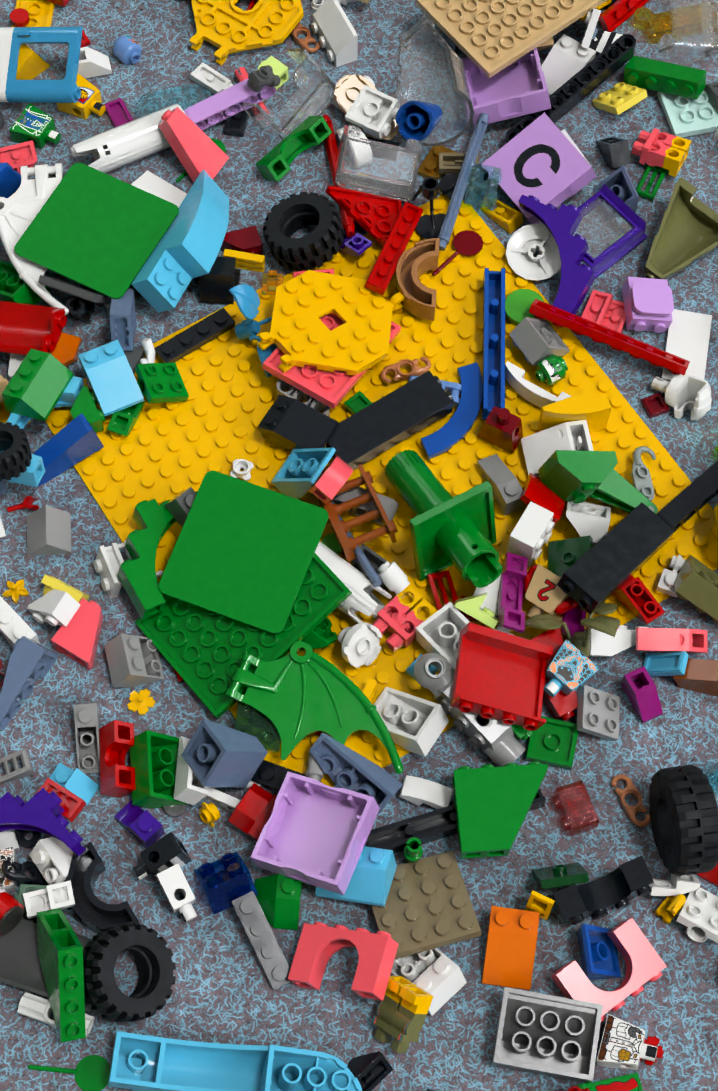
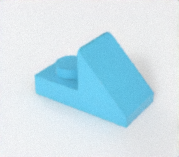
[49,763,99,806]

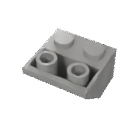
[104,633,164,688]

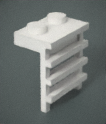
[93,540,163,599]

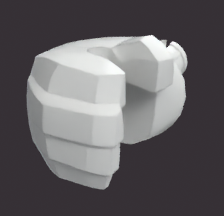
[651,375,712,420]

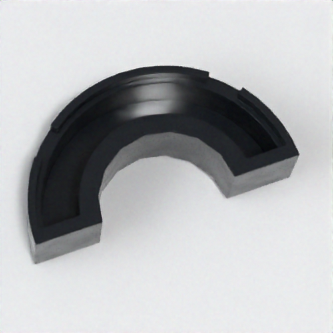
[66,842,140,933]
[553,856,654,925]

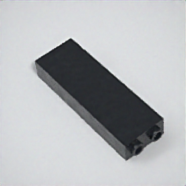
[325,371,454,469]
[557,502,675,615]

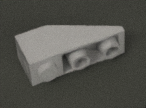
[73,701,101,774]

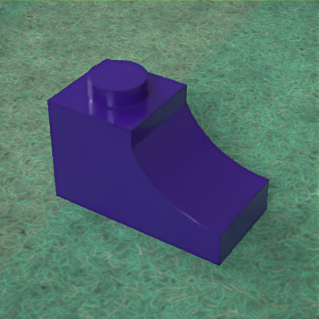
[114,800,164,848]

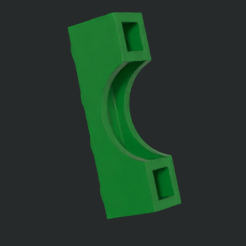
[255,115,332,182]

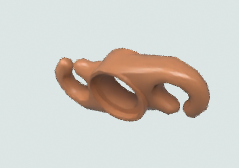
[290,23,320,53]
[380,356,431,383]
[611,774,651,827]

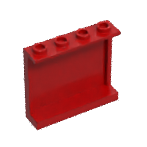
[451,622,554,731]

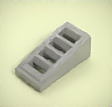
[0,749,33,785]

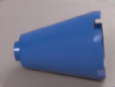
[396,101,443,141]

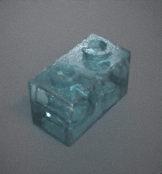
[464,163,502,209]

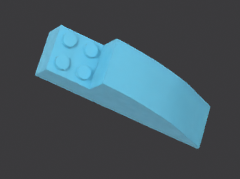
[131,170,229,313]

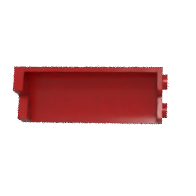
[0,301,67,355]

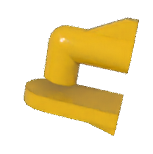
[654,894,686,924]

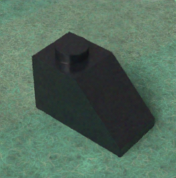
[595,136,631,170]

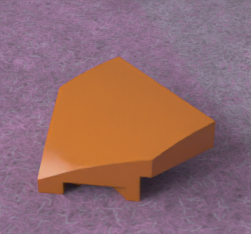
[50,332,82,367]

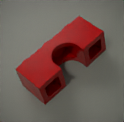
[99,720,136,798]

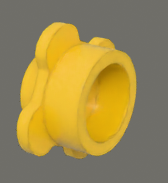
[199,802,220,828]

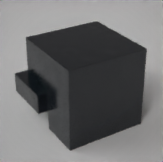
[198,257,241,304]

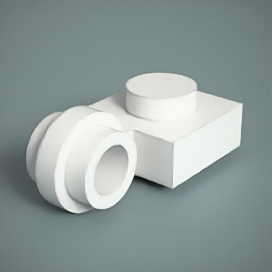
[656,554,686,598]

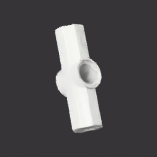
[17,992,95,1038]

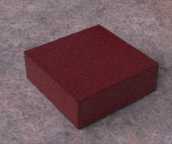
[641,392,669,419]

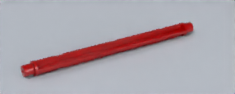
[323,115,355,237]

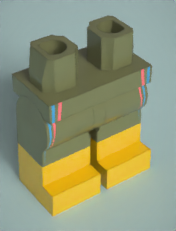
[372,976,434,1053]

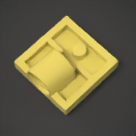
[592,82,648,115]

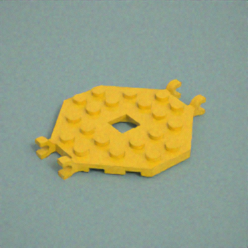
[189,0,304,66]
[257,270,405,376]

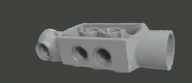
[414,652,526,767]

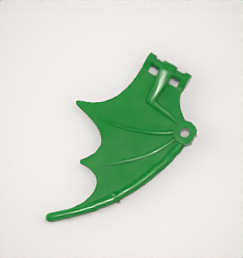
[224,641,403,774]

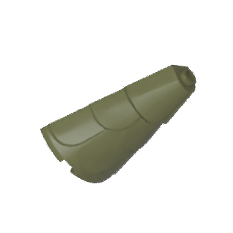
[644,177,718,279]

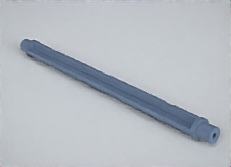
[438,113,489,251]

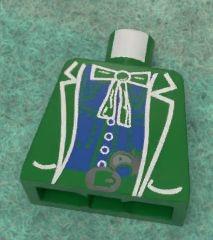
[9,103,61,149]

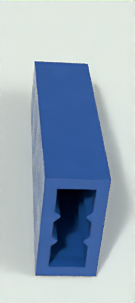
[33,413,104,486]

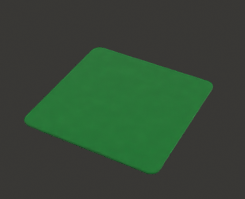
[14,163,179,299]
[159,471,329,634]

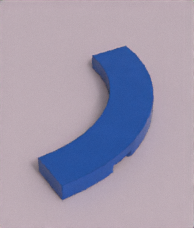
[421,362,483,460]

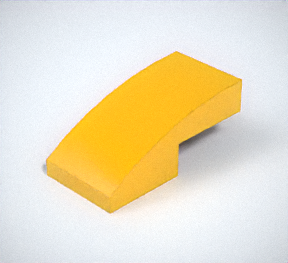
[525,890,555,921]

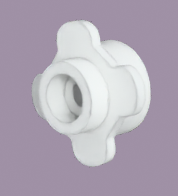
[230,459,254,481]

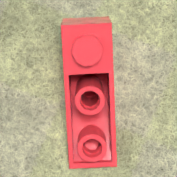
[636,628,708,654]

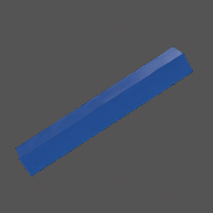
[482,268,505,420]

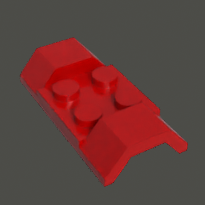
[228,783,277,841]

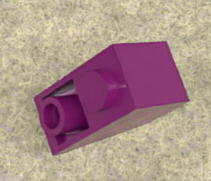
[621,666,663,724]

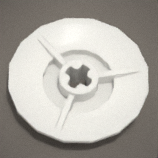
[506,223,561,281]

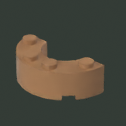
[396,238,440,321]

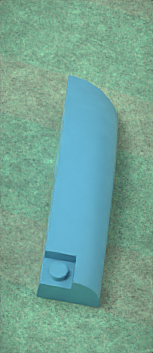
[108,1031,362,1091]

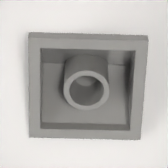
[27,505,72,556]

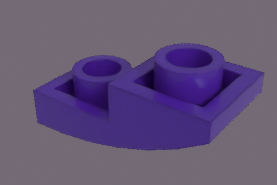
[339,231,372,256]

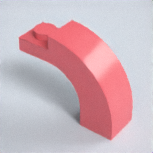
[309,456,354,504]

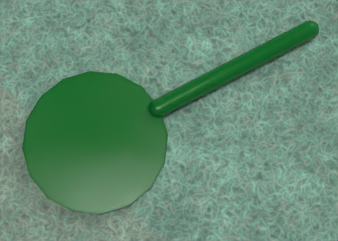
[28,1055,111,1091]

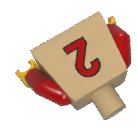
[524,557,579,617]

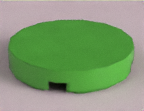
[505,289,544,326]

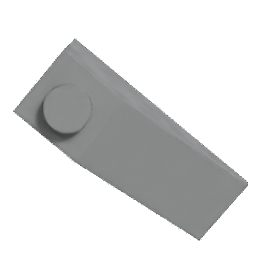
[477,454,525,516]

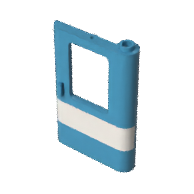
[0,26,83,103]

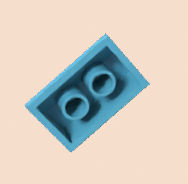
[315,846,397,907]

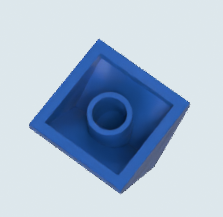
[577,924,621,980]

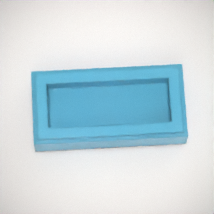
[643,651,689,677]

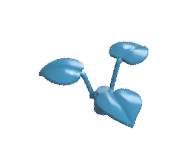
[229,284,277,378]

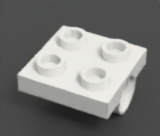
[676,888,718,943]

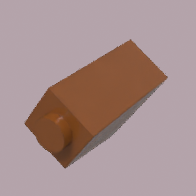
[672,659,718,697]

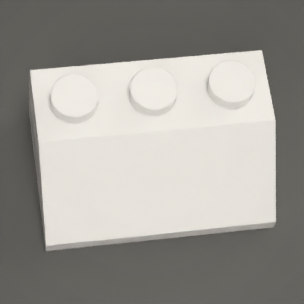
[311,0,358,67]

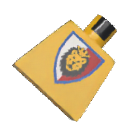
[56,73,106,120]

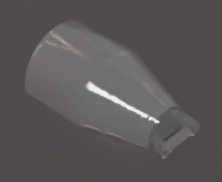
[393,12,474,146]

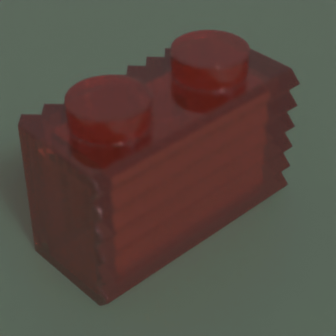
[552,780,599,837]

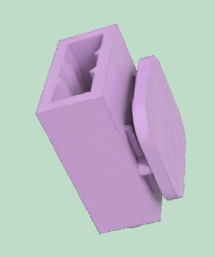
[622,277,674,333]

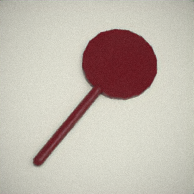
[432,230,483,276]

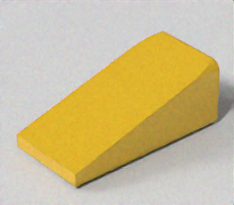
[480,197,524,234]

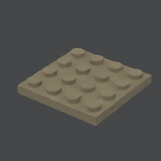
[370,851,481,959]

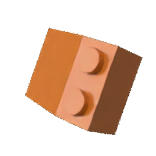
[482,906,540,991]

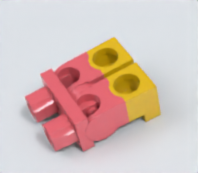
[631,128,691,177]
[373,585,437,651]

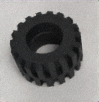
[0,422,32,481]

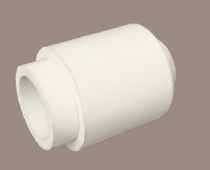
[377,561,410,595]

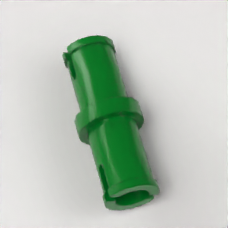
[404,837,423,863]

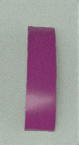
[498,552,528,633]

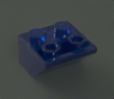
[194,851,258,914]

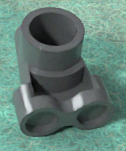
[247,65,280,92]

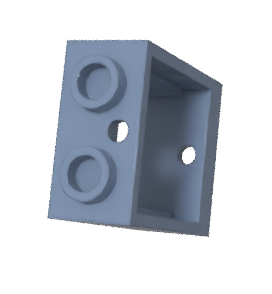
[109,288,136,351]

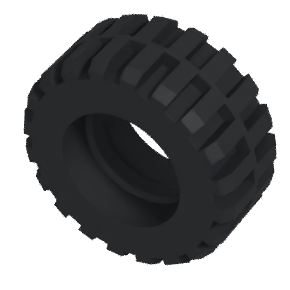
[263,192,344,271]
[83,924,176,1022]

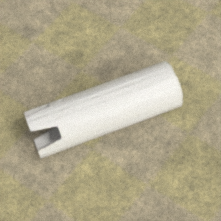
[71,104,186,173]
[315,541,392,624]

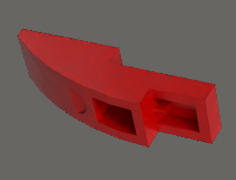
[613,575,665,625]

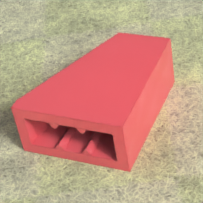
[51,598,103,670]

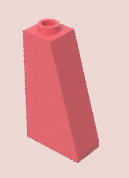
[158,107,229,183]

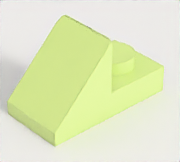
[454,592,498,629]

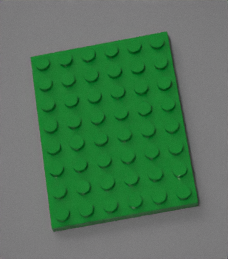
[135,553,352,719]

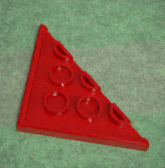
[325,185,402,247]

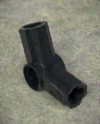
[66,285,95,322]

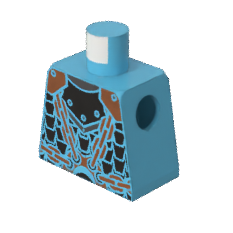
[544,639,600,697]

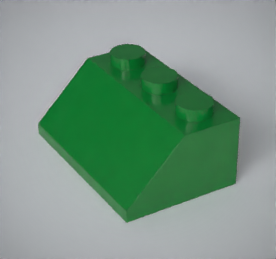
[2,349,73,421]
[130,730,187,809]

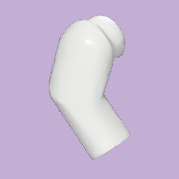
[140,338,156,364]

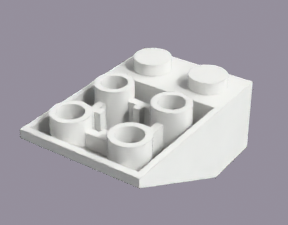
[520,420,594,477]
[390,948,467,1016]

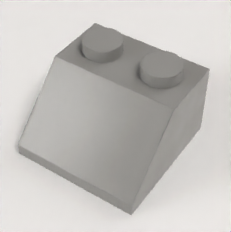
[509,317,570,365]

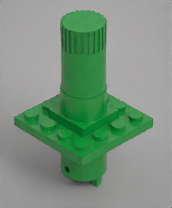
[385,450,503,588]

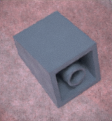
[181,719,268,788]

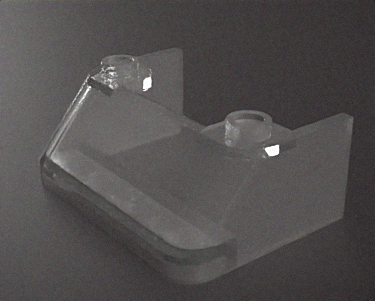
[241,48,335,141]

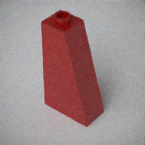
[530,628,578,721]

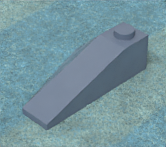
[0,636,59,731]
[309,733,403,816]

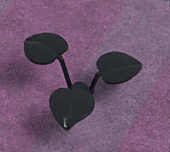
[380,173,474,239]

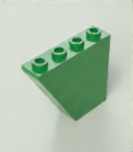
[452,761,548,859]
[36,908,86,1042]

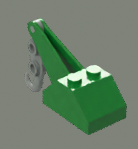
[539,446,658,514]

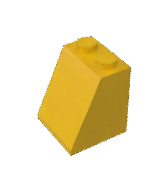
[16,44,50,80]

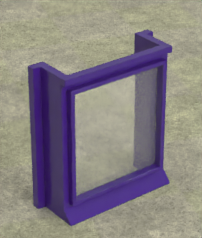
[573,184,647,278]

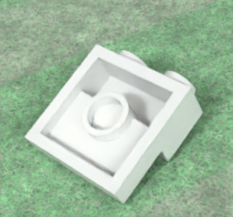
[345,85,400,140]

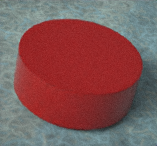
[10,8,30,27]

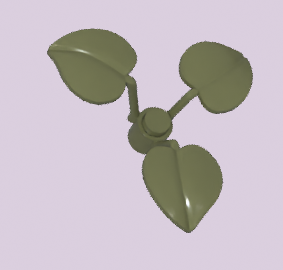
[525,602,620,657]

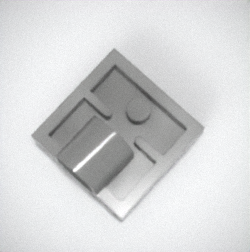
[577,685,620,741]

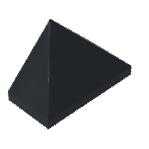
[347,1051,393,1091]

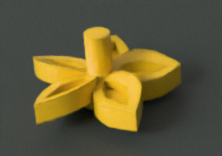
[2,579,29,604]

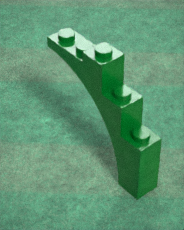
[117,491,198,620]

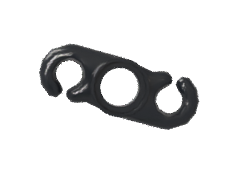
[1,860,49,885]

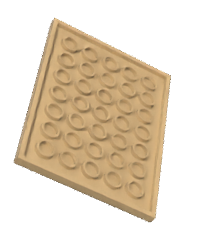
[416,0,607,78]

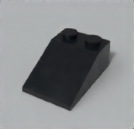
[257,395,339,450]

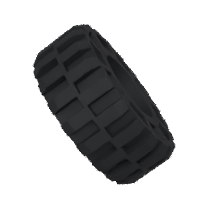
[649,765,718,876]

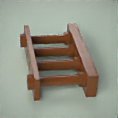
[313,464,398,562]

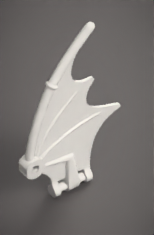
[0,163,69,315]

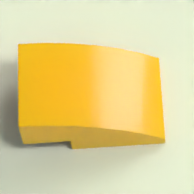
[538,393,612,433]

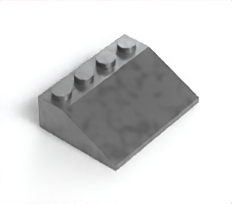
[491,987,603,1083]

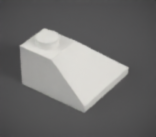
[566,501,611,545]

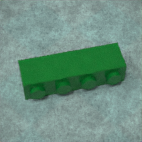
[624,56,706,100]

